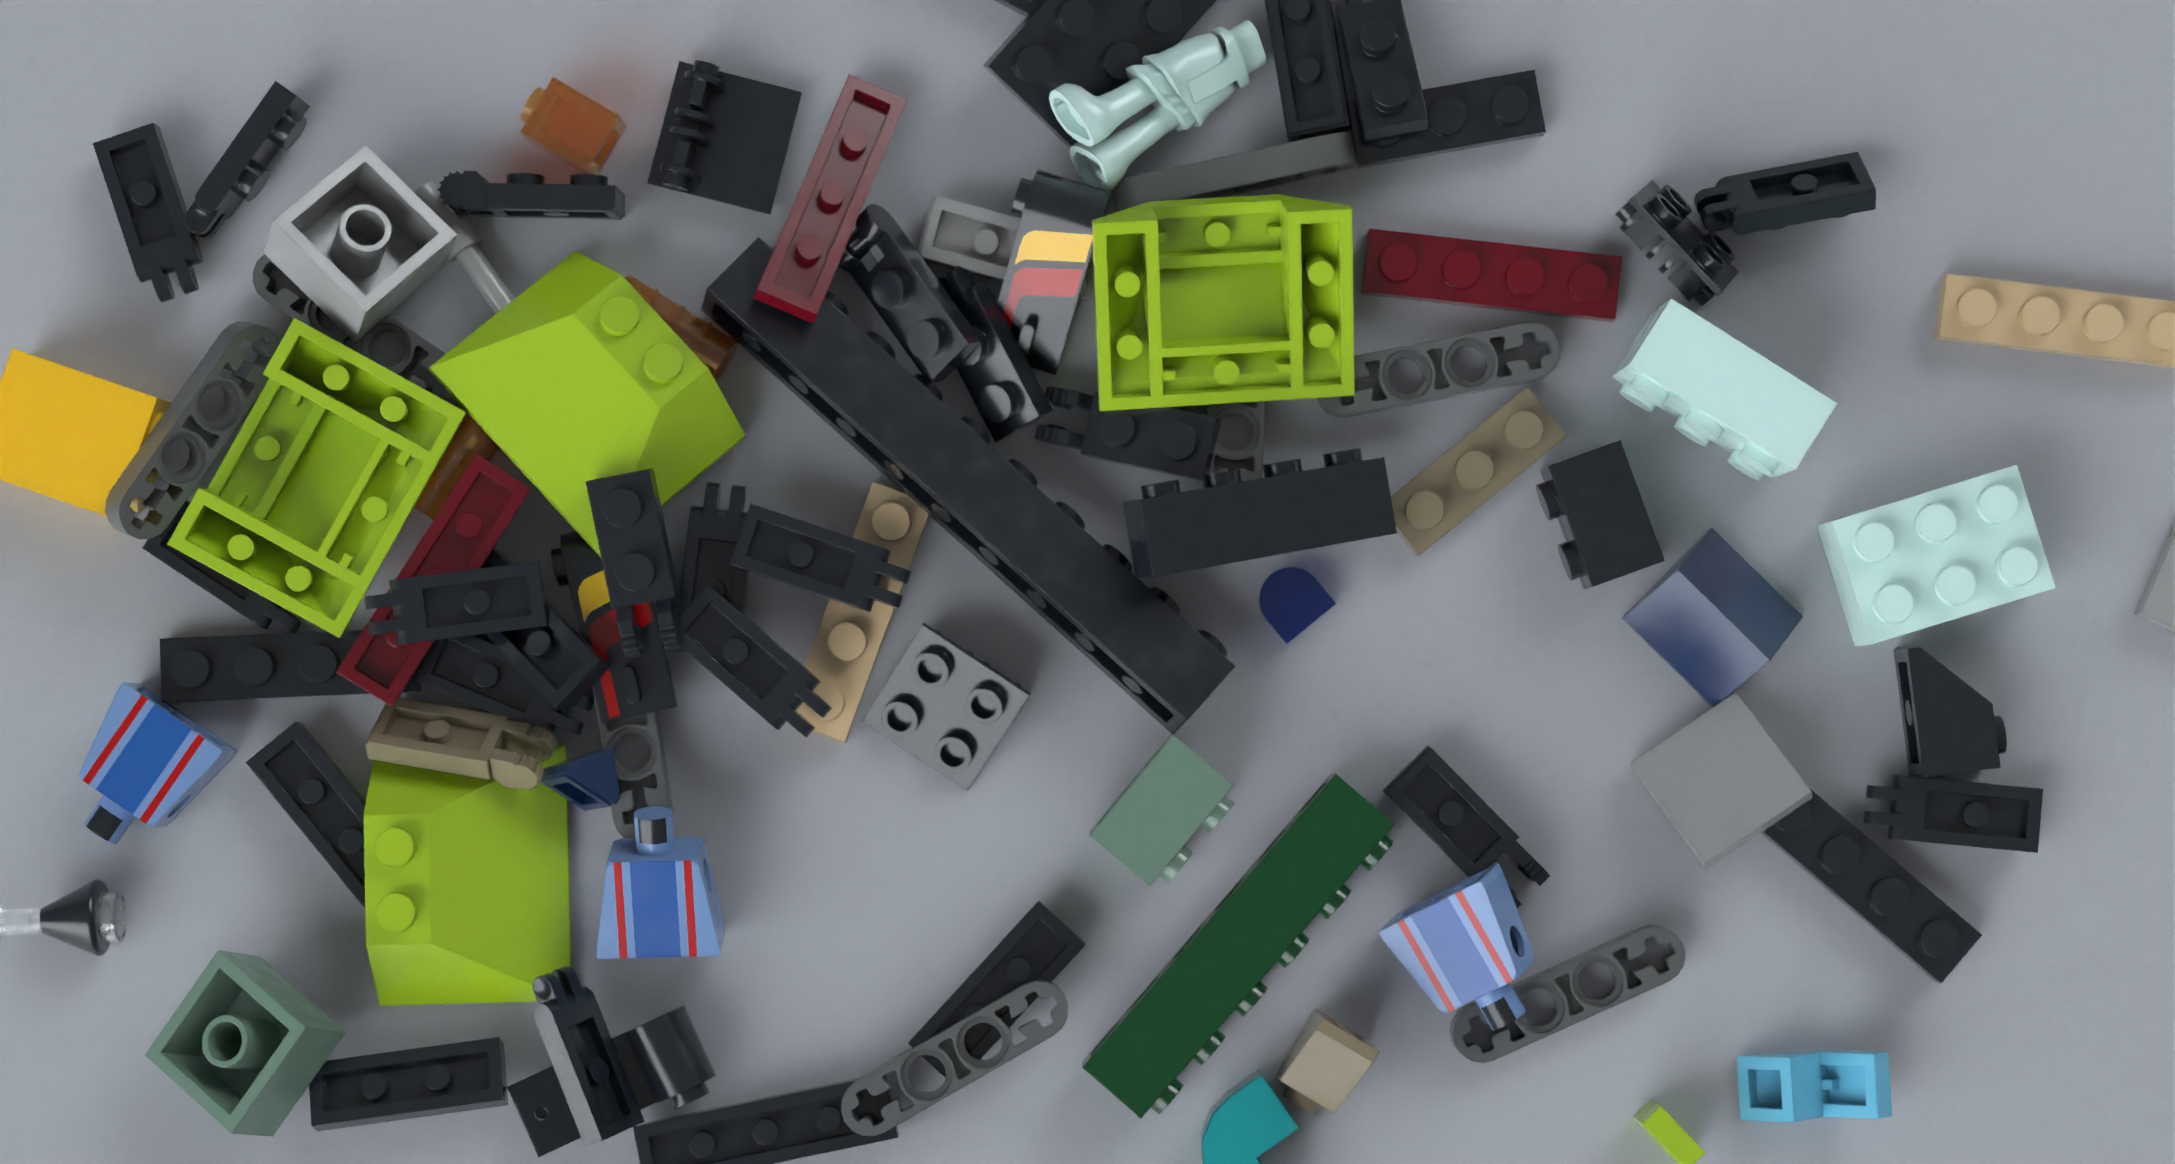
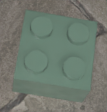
[1089,734,1234,886]
[145,950,346,1137]

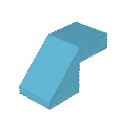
[1736,1050,1892,1122]

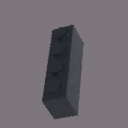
[1123,448,1397,578]

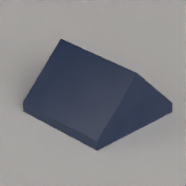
[1622,528,1803,707]

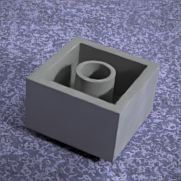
[263,145,457,342]

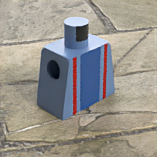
[79,682,238,844]
[596,806,725,959]
[1379,863,1534,1030]

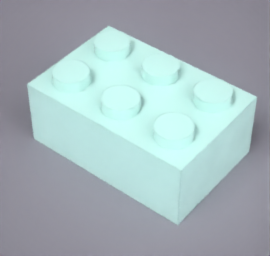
[1611,298,1838,480]
[1817,465,2056,647]

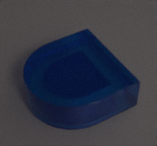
[1258,567,1336,644]

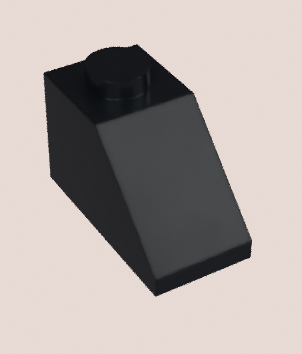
[1894,647,2007,777]

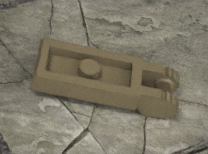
[365,698,558,790]

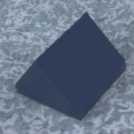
[541,747,620,811]

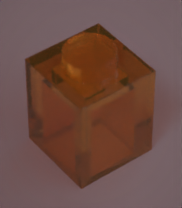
[520,77,627,175]

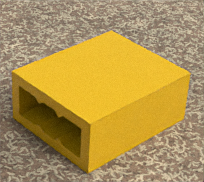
[0,348,171,516]

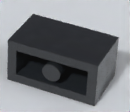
[1536,440,1665,589]

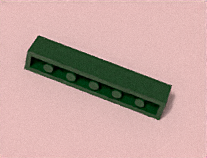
[1082,773,1395,1118]

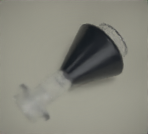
[0,879,127,956]

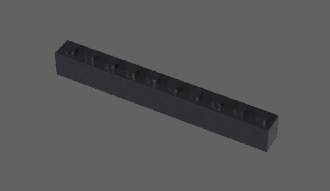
[701,237,1235,734]

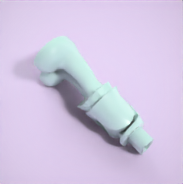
[1049,20,1267,192]

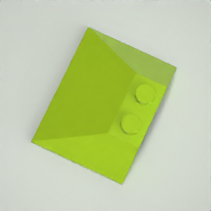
[1092,194,1355,411]
[429,251,746,558]
[167,318,467,638]
[363,745,572,1006]

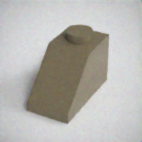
[1276,1009,1379,1115]

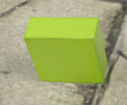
[1633,1100,1705,1164]

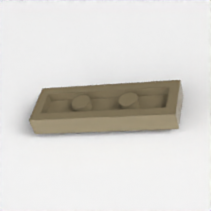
[1391,386,1568,556]

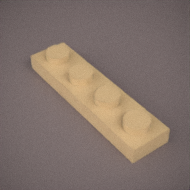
[1934,274,2175,368]
[797,482,929,743]

